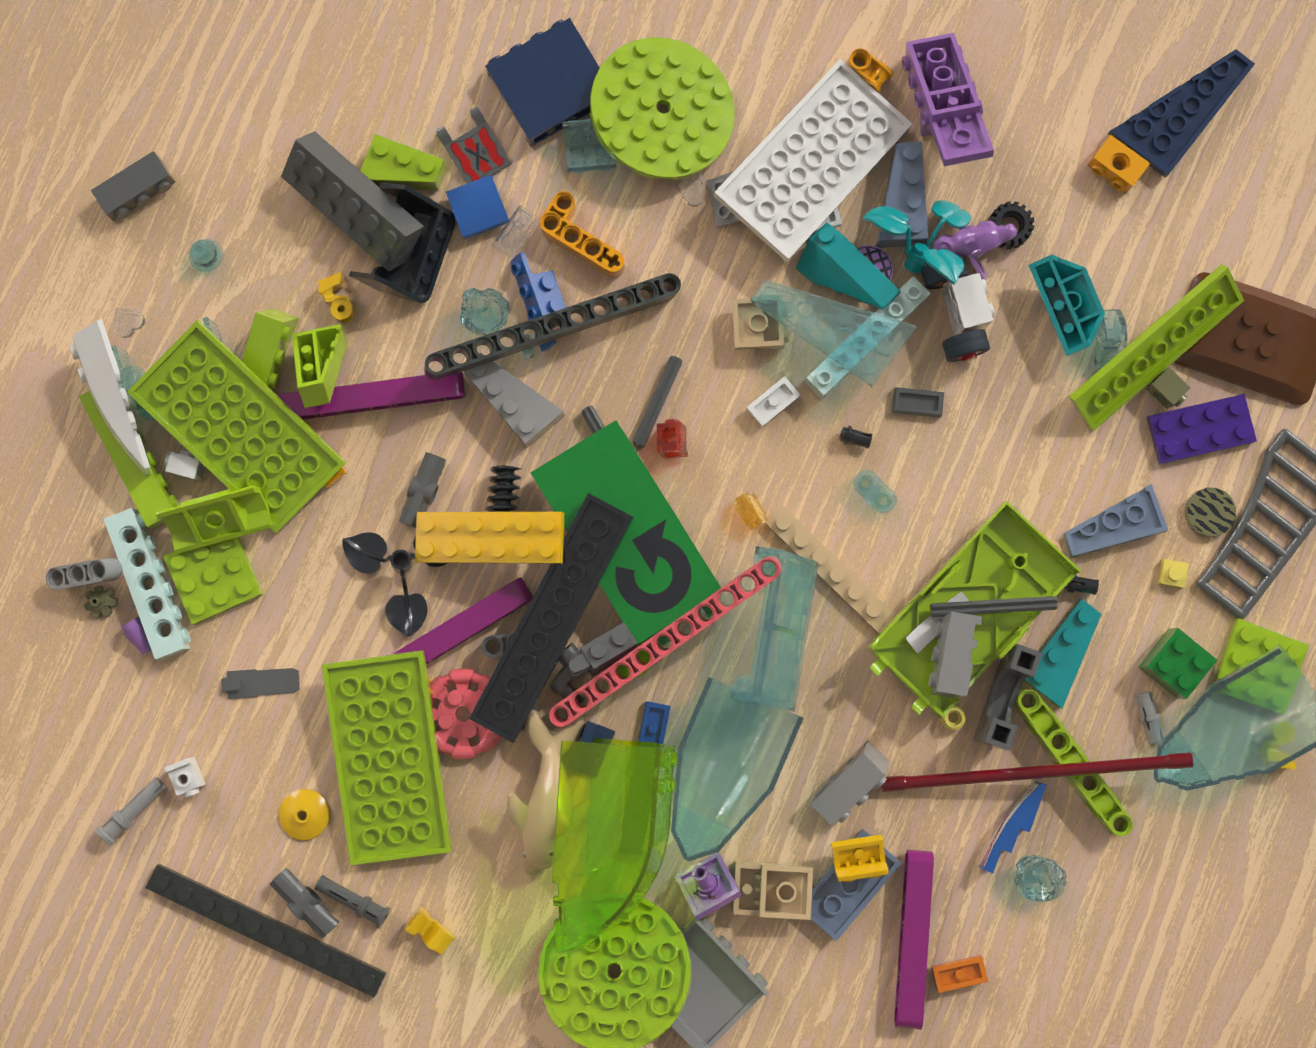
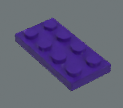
[1146,394,1257,464]

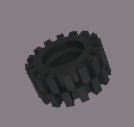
[988,201,1035,249]

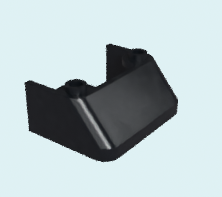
[349,183,455,303]

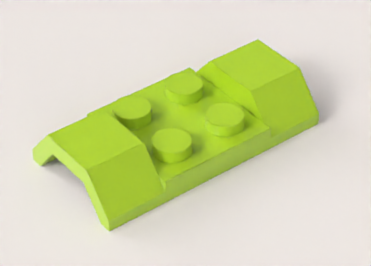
[156,485,272,554]

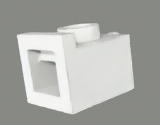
[164,450,205,482]
[165,757,206,798]

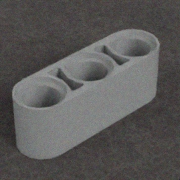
[46,558,122,590]

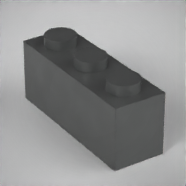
[91,151,176,221]

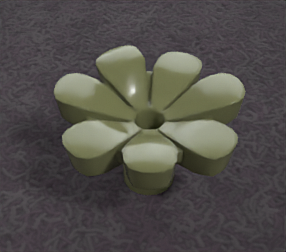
[84,585,118,618]

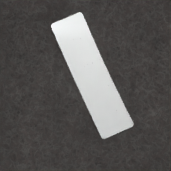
[906,592,969,653]

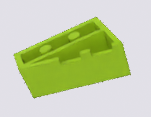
[360,134,447,191]
[292,324,347,408]

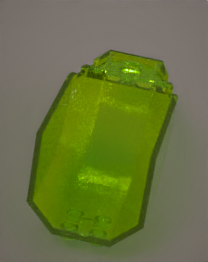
[552,738,678,952]

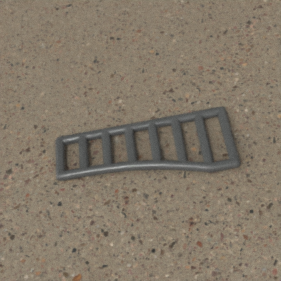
[1196,429,1316,620]

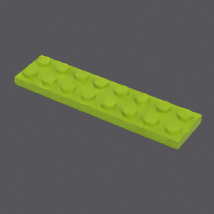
[1069,264,1244,431]

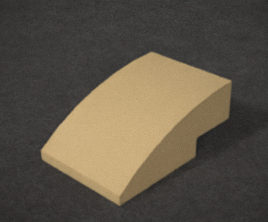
[732,861,813,920]

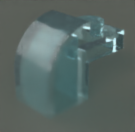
[1094,309,1127,367]

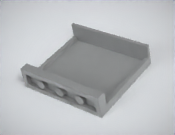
[672,917,769,1048]

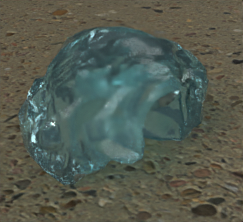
[460,288,510,335]
[1014,855,1067,902]

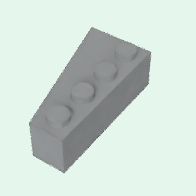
[463,352,565,448]

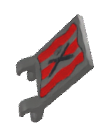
[436,107,511,184]

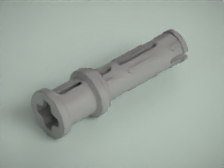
[96,777,166,845]

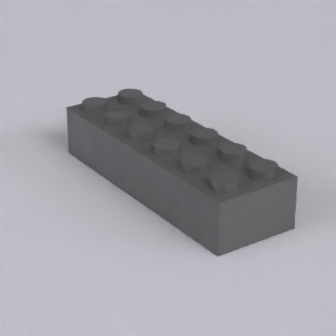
[281,131,424,272]

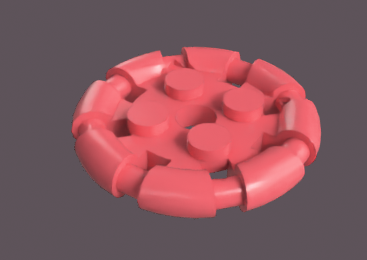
[429,668,502,760]

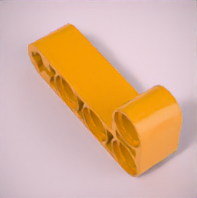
[540,191,625,278]

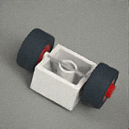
[921,256,995,362]

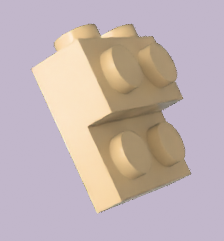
[732,296,789,350]

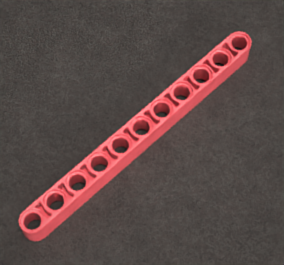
[549,556,782,727]

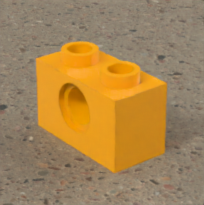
[1087,135,1150,193]

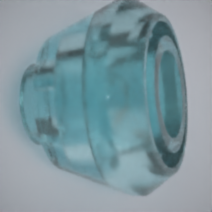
[189,239,223,272]

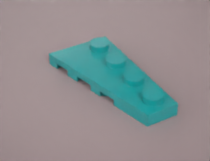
[1025,599,1102,709]

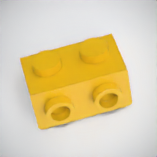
[831,834,889,882]

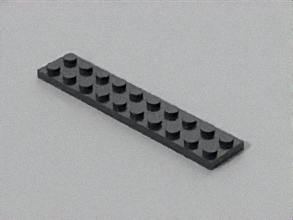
[469,493,634,743]

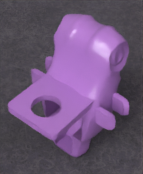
[933,221,1017,281]

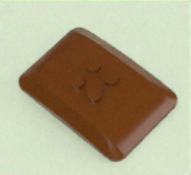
[1174,272,1316,405]

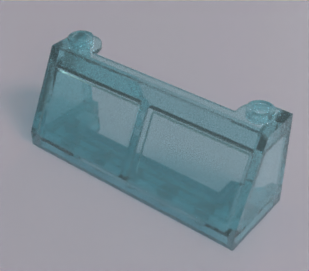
[730,546,819,712]

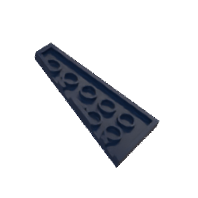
[1108,49,1255,178]

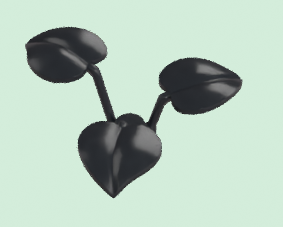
[342,532,447,637]

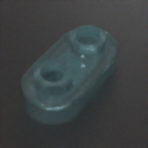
[853,470,897,513]

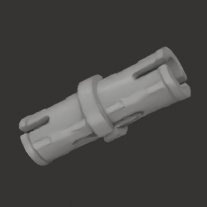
[1135,691,1165,744]

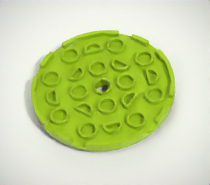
[590,37,735,180]
[538,892,692,1048]

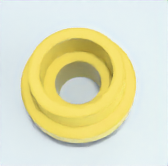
[940,705,966,730]

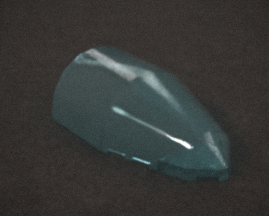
[1154,644,1316,791]
[671,677,804,861]

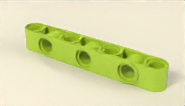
[1014,689,1133,836]

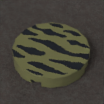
[1185,487,1236,537]

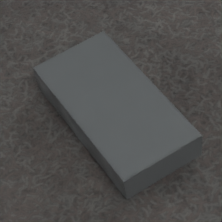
[892,387,944,418]

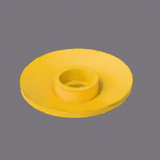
[279,789,330,840]

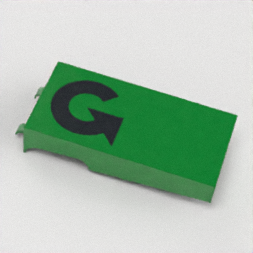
[530,420,721,647]

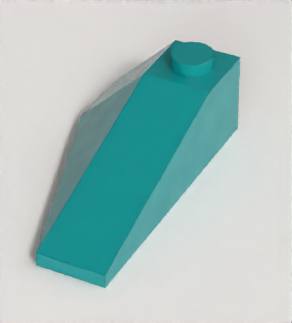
[796,222,901,310]

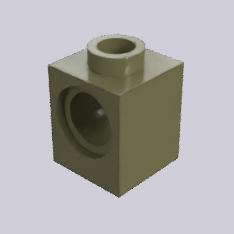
[1145,367,1191,409]

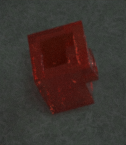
[657,419,688,459]

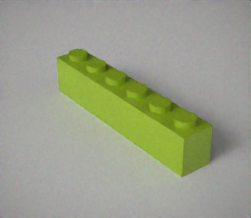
[79,391,180,530]

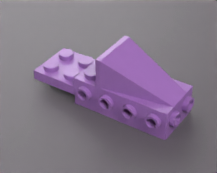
[902,33,994,166]

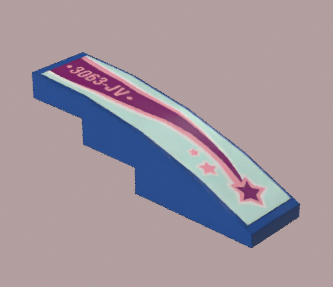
[979,781,1047,873]

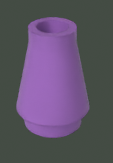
[121,616,151,655]

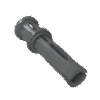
[314,875,391,929]

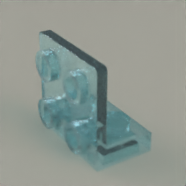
[562,119,616,173]

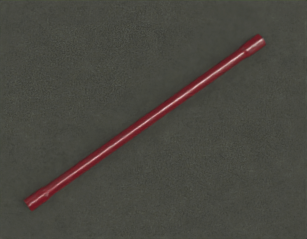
[882,752,1194,792]

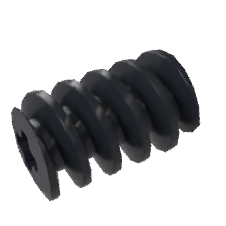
[486,465,522,512]

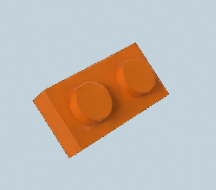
[931,955,988,993]

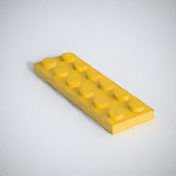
[415,512,564,564]

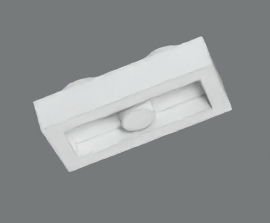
[746,376,800,427]

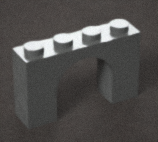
[973,644,1043,751]

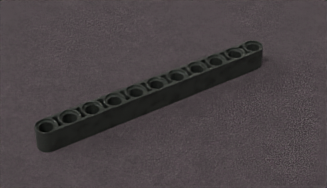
[424,273,681,380]

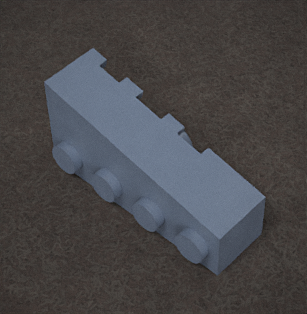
[875,142,928,248]

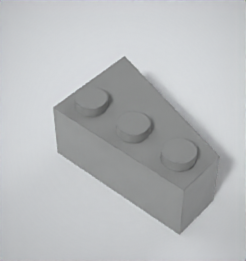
[928,612,982,699]
[810,740,890,826]

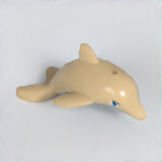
[507,710,592,874]

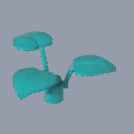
[863,200,971,285]

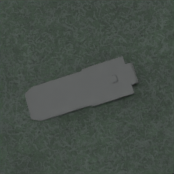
[222,668,300,699]

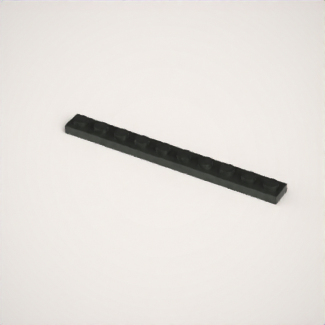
[146,864,387,998]

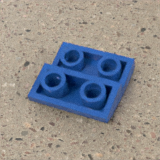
[446,175,510,240]

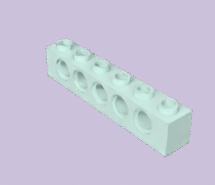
[804,276,931,400]
[104,508,191,660]

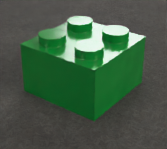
[1138,628,1217,699]

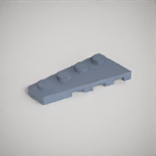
[1063,484,1168,558]

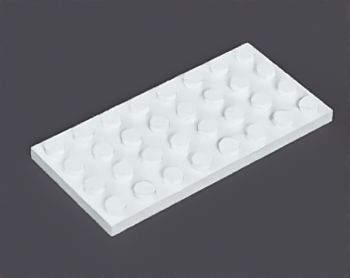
[713,59,912,262]

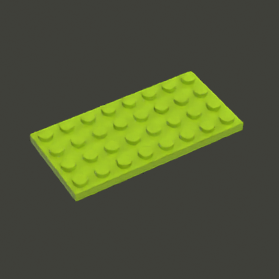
[127,320,347,533]
[322,650,452,866]

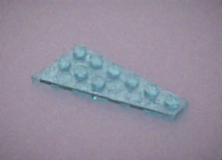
[751,280,917,387]

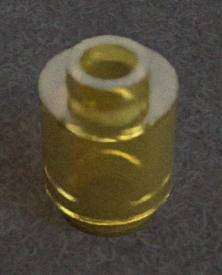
[733,492,767,530]

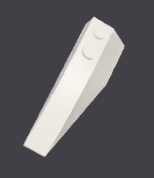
[69,319,150,475]

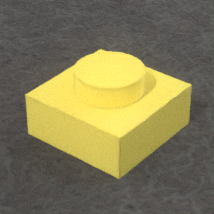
[1158,559,1189,588]

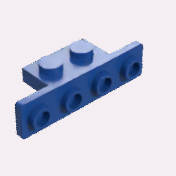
[510,252,566,352]

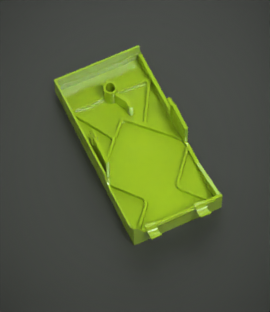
[866,501,1081,718]

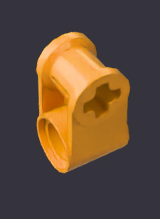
[846,48,893,93]

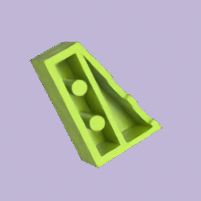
[242,308,299,390]

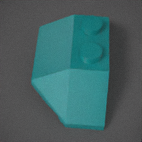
[1028,254,1105,356]

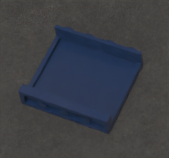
[485,18,600,147]

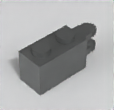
[568,622,637,678]

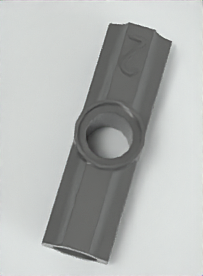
[399,452,446,528]
[270,868,339,939]

